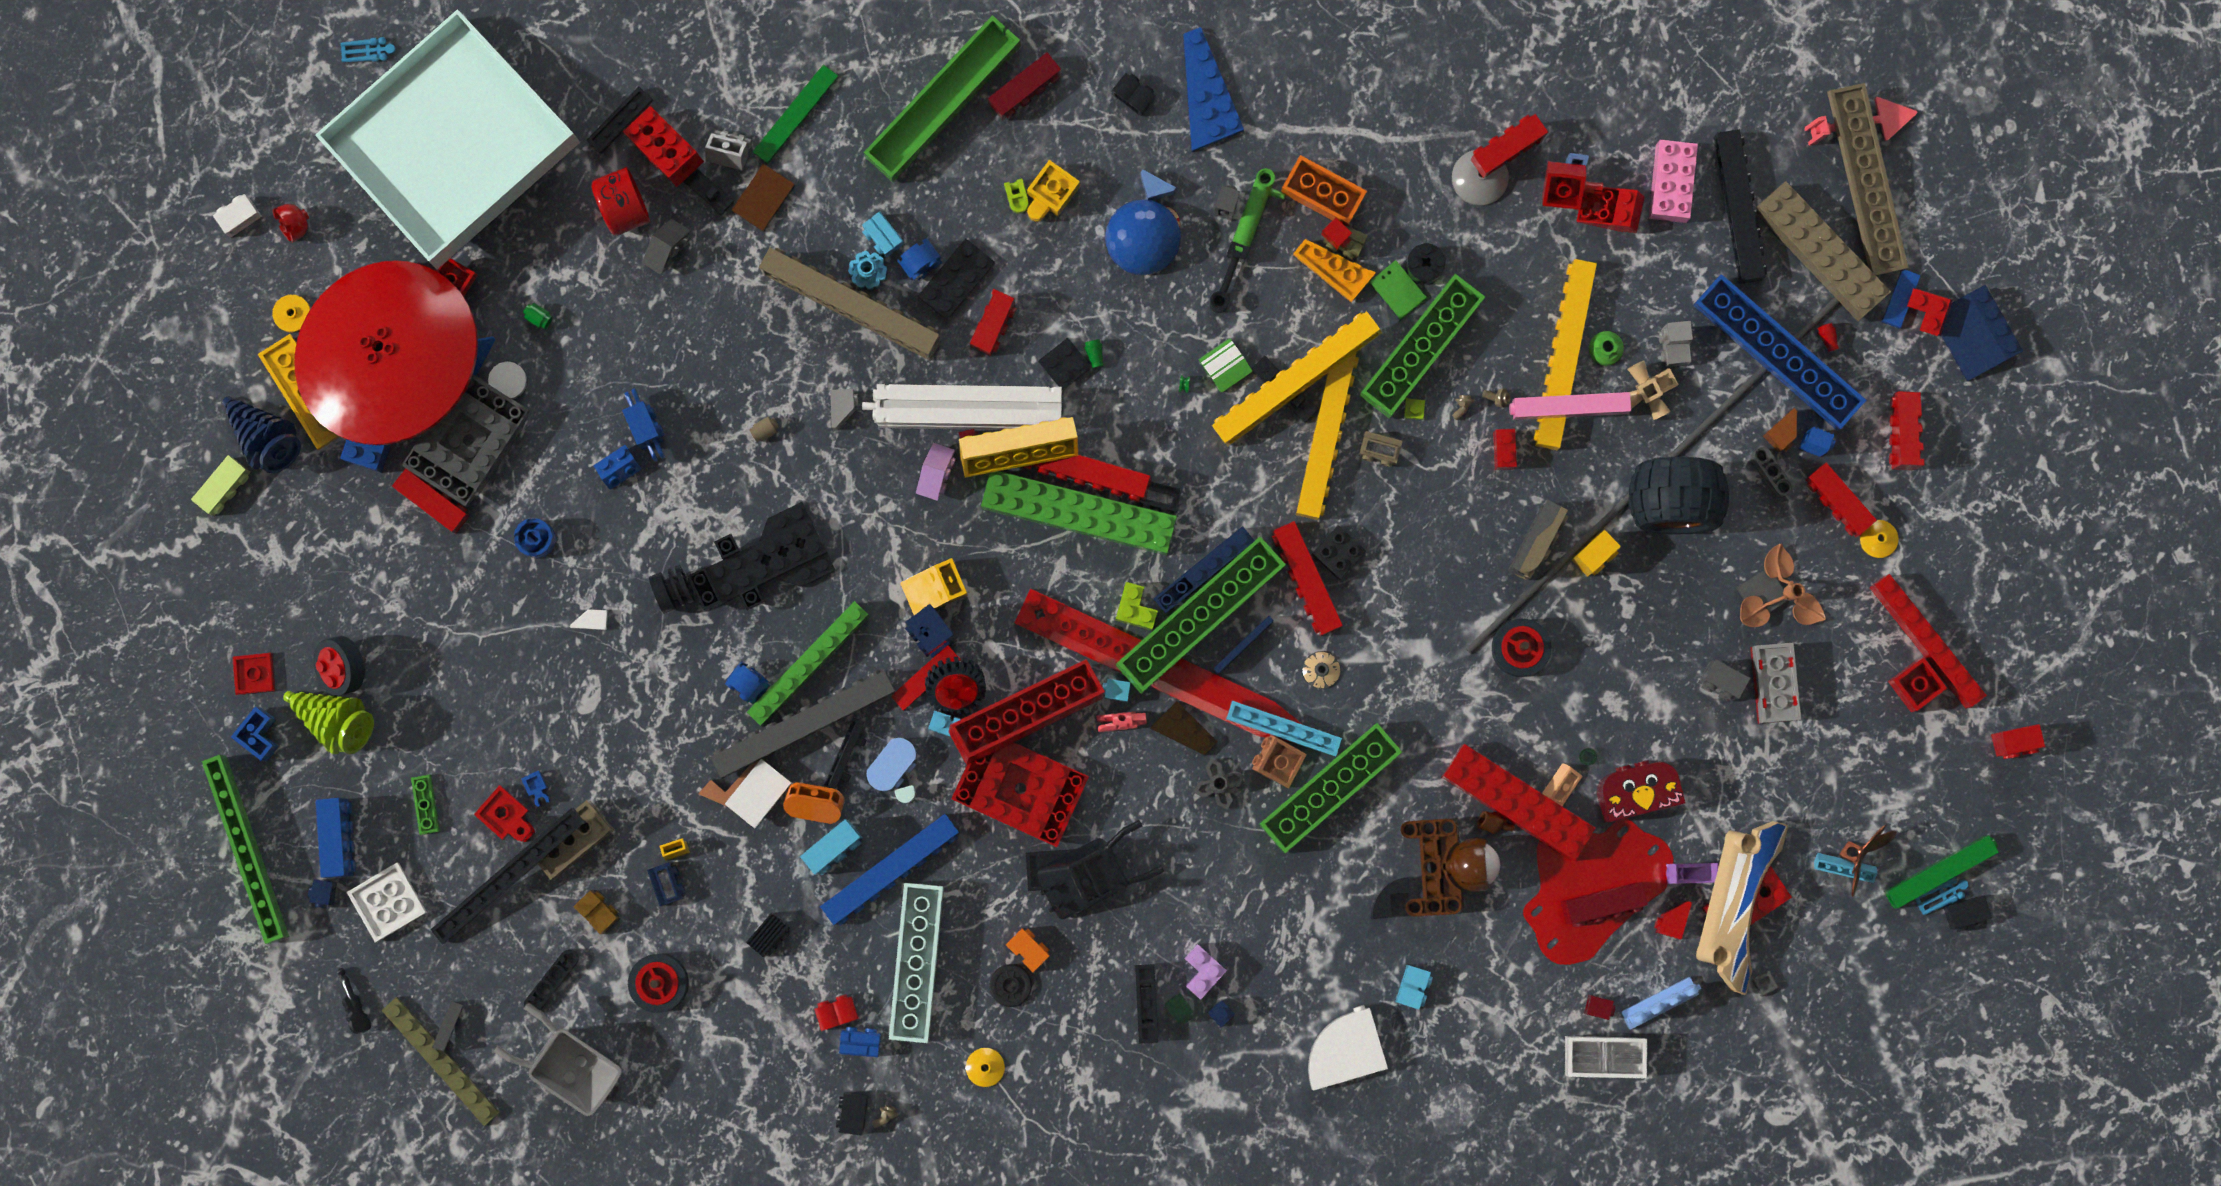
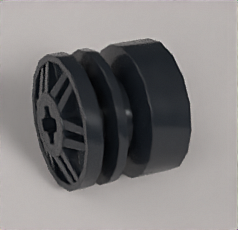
[649,565,695,614]

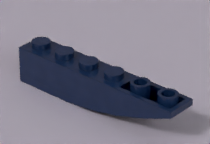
[1153,526,1255,614]

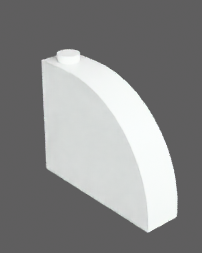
[1308,1005,1388,1091]

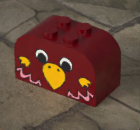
[1597,760,1686,823]

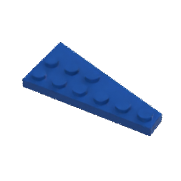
[1183,27,1244,152]

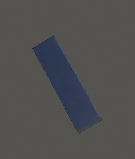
[1213,616,1274,675]

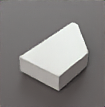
[570,609,608,630]

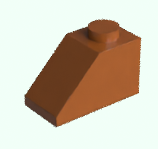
[1763,408,1797,453]

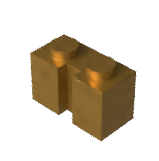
[573,890,620,935]

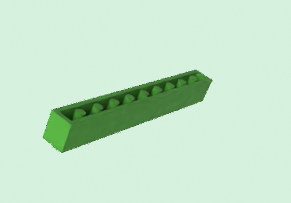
[202,755,289,944]

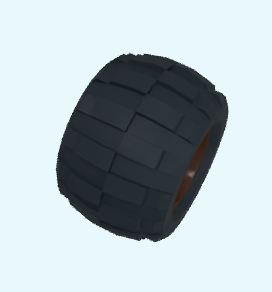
[1629,457,1729,534]

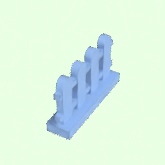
[1620,977,1701,1030]

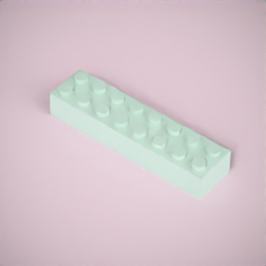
[889,883,944,1043]

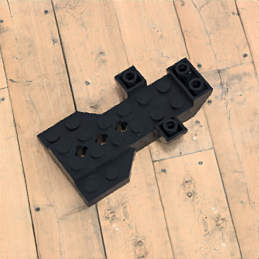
[688,502,836,611]

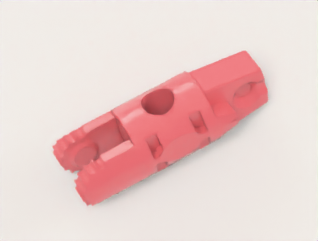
[1096,711,1147,732]

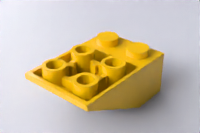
[900,558,968,615]

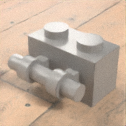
[705,130,752,170]

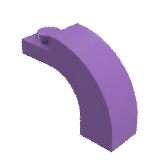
[1666,863,1719,884]

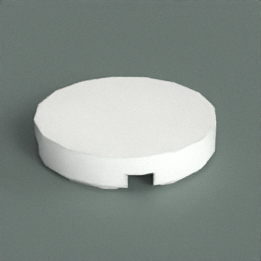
[488,361,527,399]

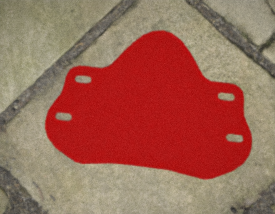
[1523,818,1673,965]

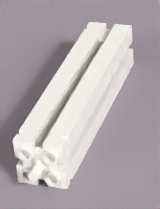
[862,384,1062,430]

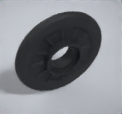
[989,964,1032,1007]

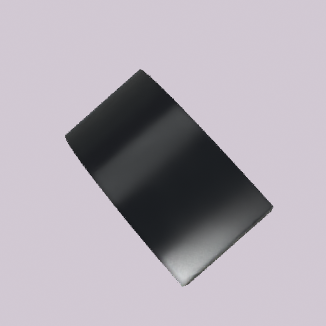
[1371,877,1410,919]

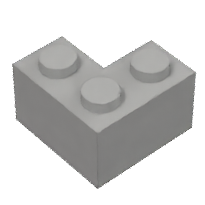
[1659,321,1693,367]

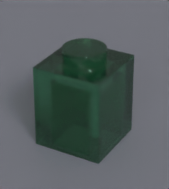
[1164,993,1194,1024]

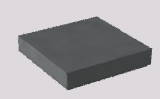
[1736,570,1789,612]

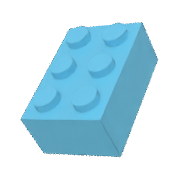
[800,819,863,875]

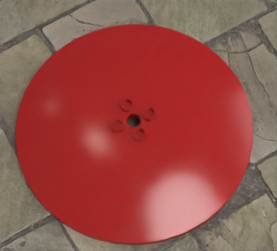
[294,261,478,445]

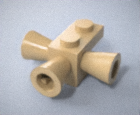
[1627,360,1678,420]

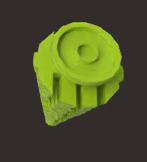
[283,691,374,755]

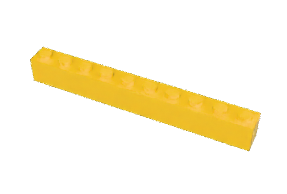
[1533,259,1597,451]
[1212,311,1382,447]
[1296,328,1361,520]

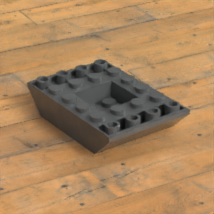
[402,375,530,506]

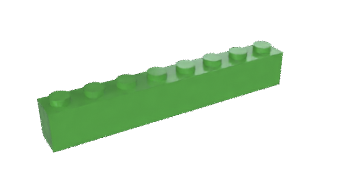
[747,601,870,727]

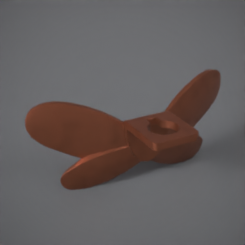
[1840,825,1897,897]

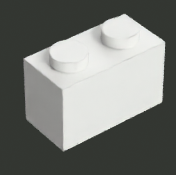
[213,194,262,238]

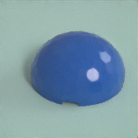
[1105,199,1181,275]

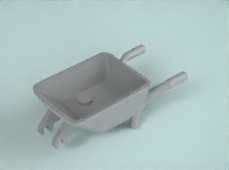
[493,1003,621,1116]

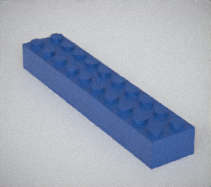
[1693,274,1867,431]

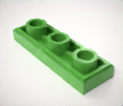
[411,775,440,835]

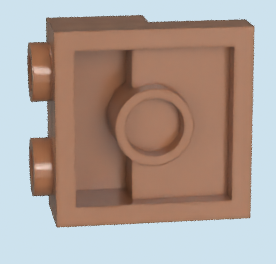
[1252,735,1307,788]

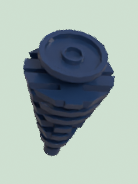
[222,396,301,474]

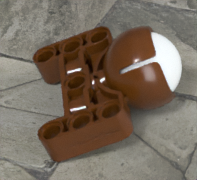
[1400,819,1500,916]

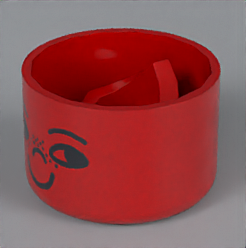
[591,167,651,236]

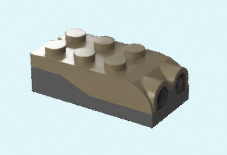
[1508,499,1569,580]

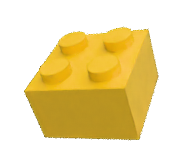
[1572,530,1621,577]

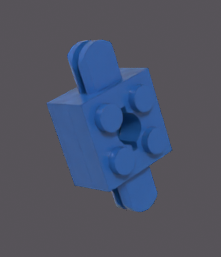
[622,388,665,462]

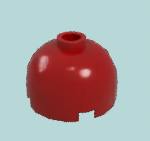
[273,204,309,243]

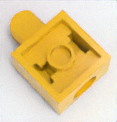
[1027,160,1080,222]

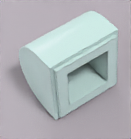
[895,785,916,803]

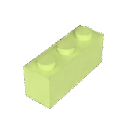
[191,455,250,516]

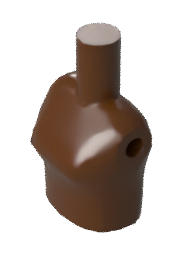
[1477,811,1515,834]

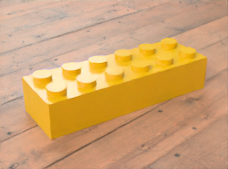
[959,417,1078,478]

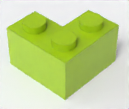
[1115,582,1158,631]

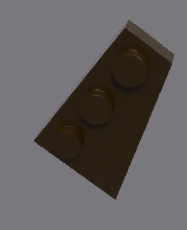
[1150,701,1218,755]

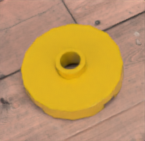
[272,295,310,333]

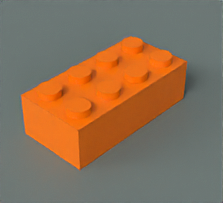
[1281,155,1367,226]

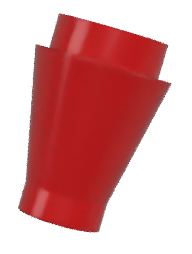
[1817,322,1839,352]

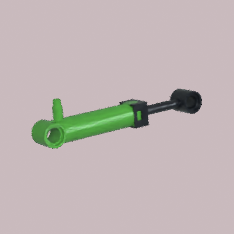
[1209,168,1286,313]

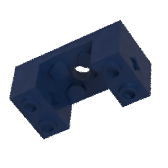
[905,604,957,659]

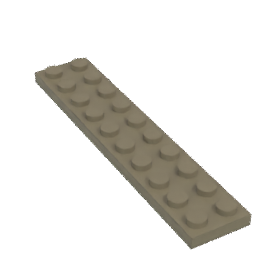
[1827,83,1908,276]

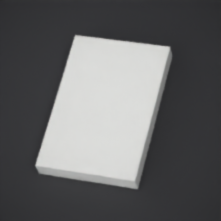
[725,759,792,828]

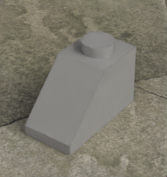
[830,389,859,431]

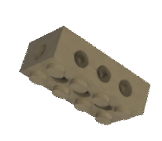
[538,800,615,880]

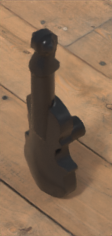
[337,968,371,1034]

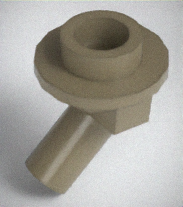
[1482,389,1510,408]
[1452,395,1474,420]
[872,1105,899,1128]

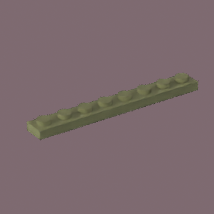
[381,997,500,1126]

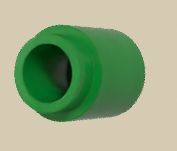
[523,303,553,329]

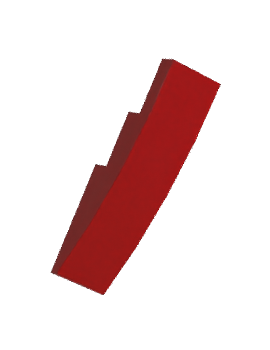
[891,645,961,711]

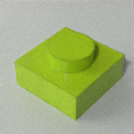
[1404,398,1425,420]

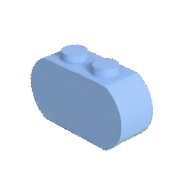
[867,738,917,791]

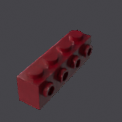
[988,52,1062,120]

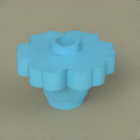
[848,251,887,290]

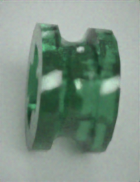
[1579,748,1597,766]

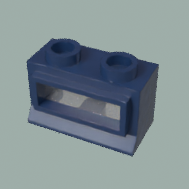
[647,862,686,907]

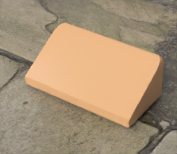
[1542,763,1583,806]

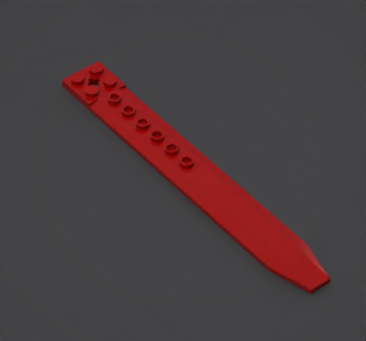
[1014,588,1303,744]

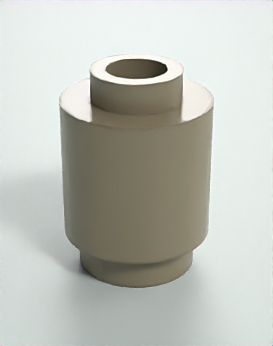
[749,416,779,442]

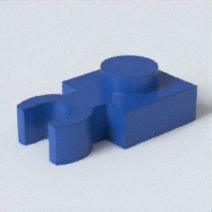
[521,770,550,807]

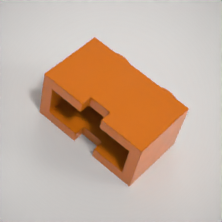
[1006,928,1050,972]

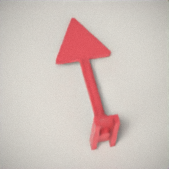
[1805,97,1917,146]

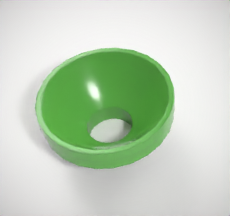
[1589,331,1624,366]

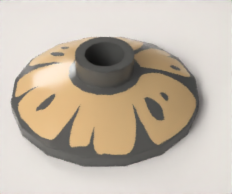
[1302,651,1341,689]

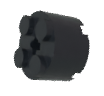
[1406,243,1446,285]

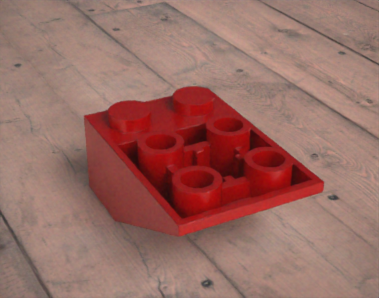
[1576,187,1645,233]

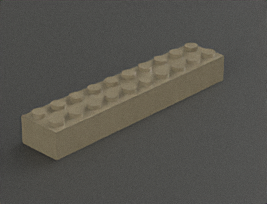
[759,247,941,361]

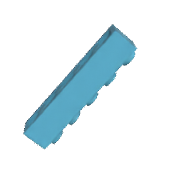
[1814,853,1877,883]

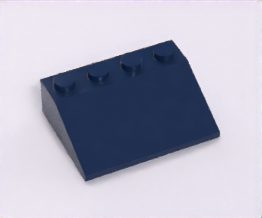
[1941,285,2023,381]

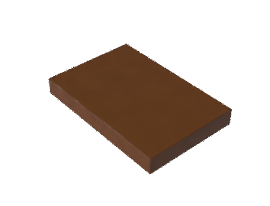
[732,164,795,232]

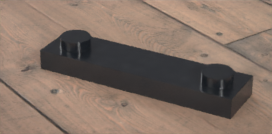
[587,86,653,154]

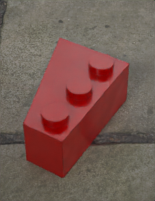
[970,288,1017,356]

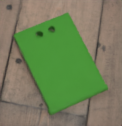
[1370,260,1427,320]

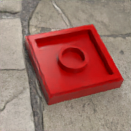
[232,653,275,695]

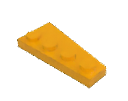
[1293,239,1376,303]

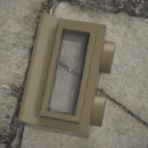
[1358,431,1403,467]

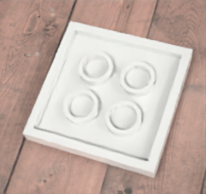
[347,862,427,942]

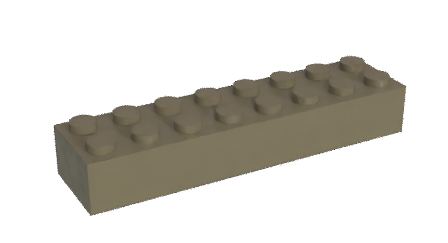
[1756,181,1891,322]

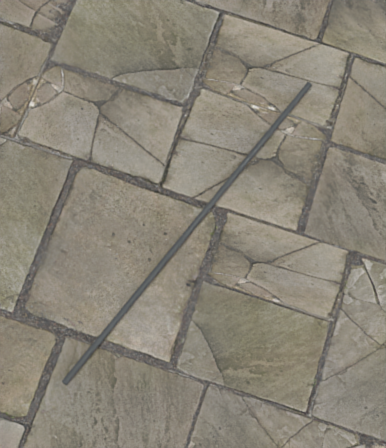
[1466,297,1840,654]

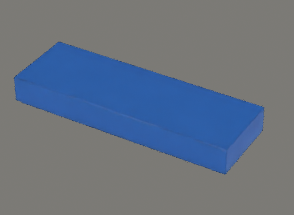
[1882,269,1921,329]

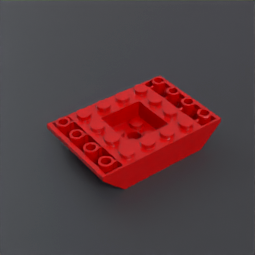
[951,742,1089,847]

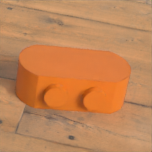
[783,782,844,824]

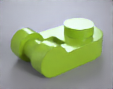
[1004,178,1029,214]

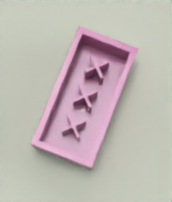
[1649,140,1698,223]

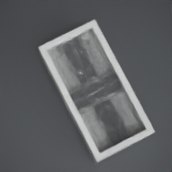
[1565,1036,1647,1078]

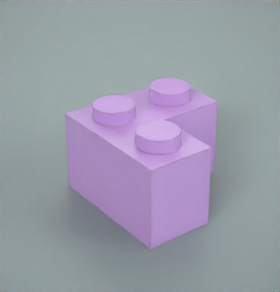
[916,443,956,500]
[1184,944,1227,1000]

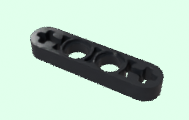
[524,950,579,1013]

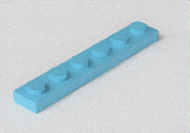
[1226,701,1342,757]

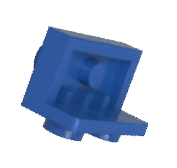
[593,445,641,490]

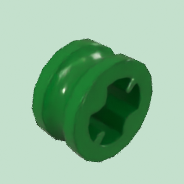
[1179,375,1190,393]

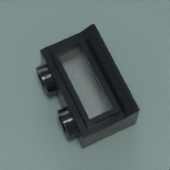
[1137,481,1180,514]

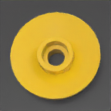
[1860,520,1898,558]
[966,1048,1005,1087]

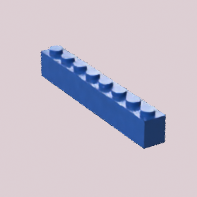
[820,814,960,926]

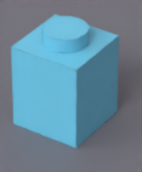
[1103,679,1131,702]

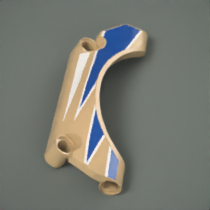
[1696,821,1788,995]

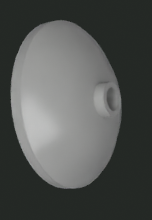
[1452,150,1509,206]

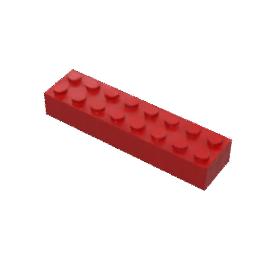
[948,659,1105,765]
[1441,744,1595,861]

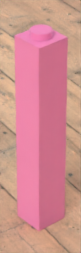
[1509,392,1631,420]

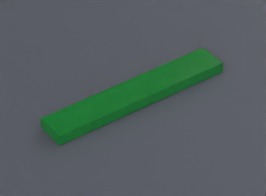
[752,64,839,164]

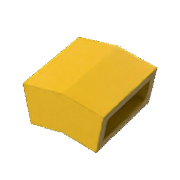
[660,838,690,861]

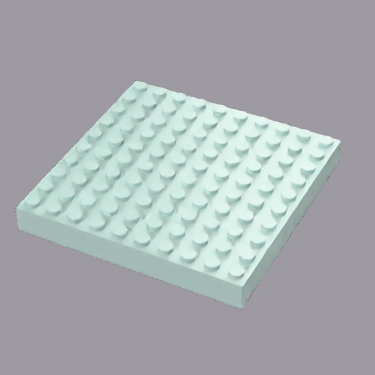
[315,9,580,269]

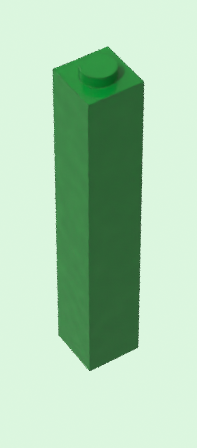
[1884,835,1999,908]

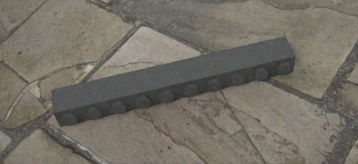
[710,670,895,779]

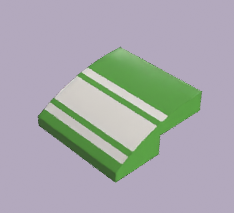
[1198,338,1253,393]

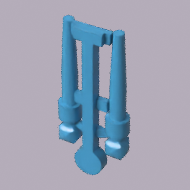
[340,37,396,62]
[1915,877,1968,915]

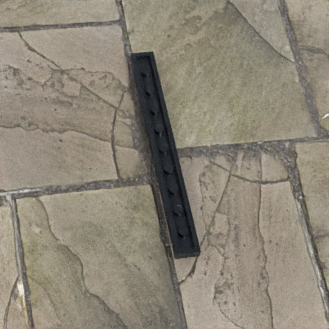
[430,807,586,945]

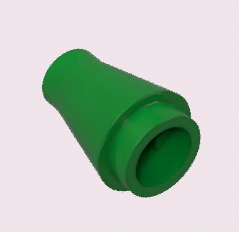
[1084,339,1103,368]

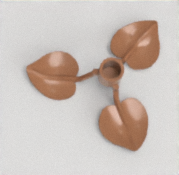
[1740,544,1826,627]

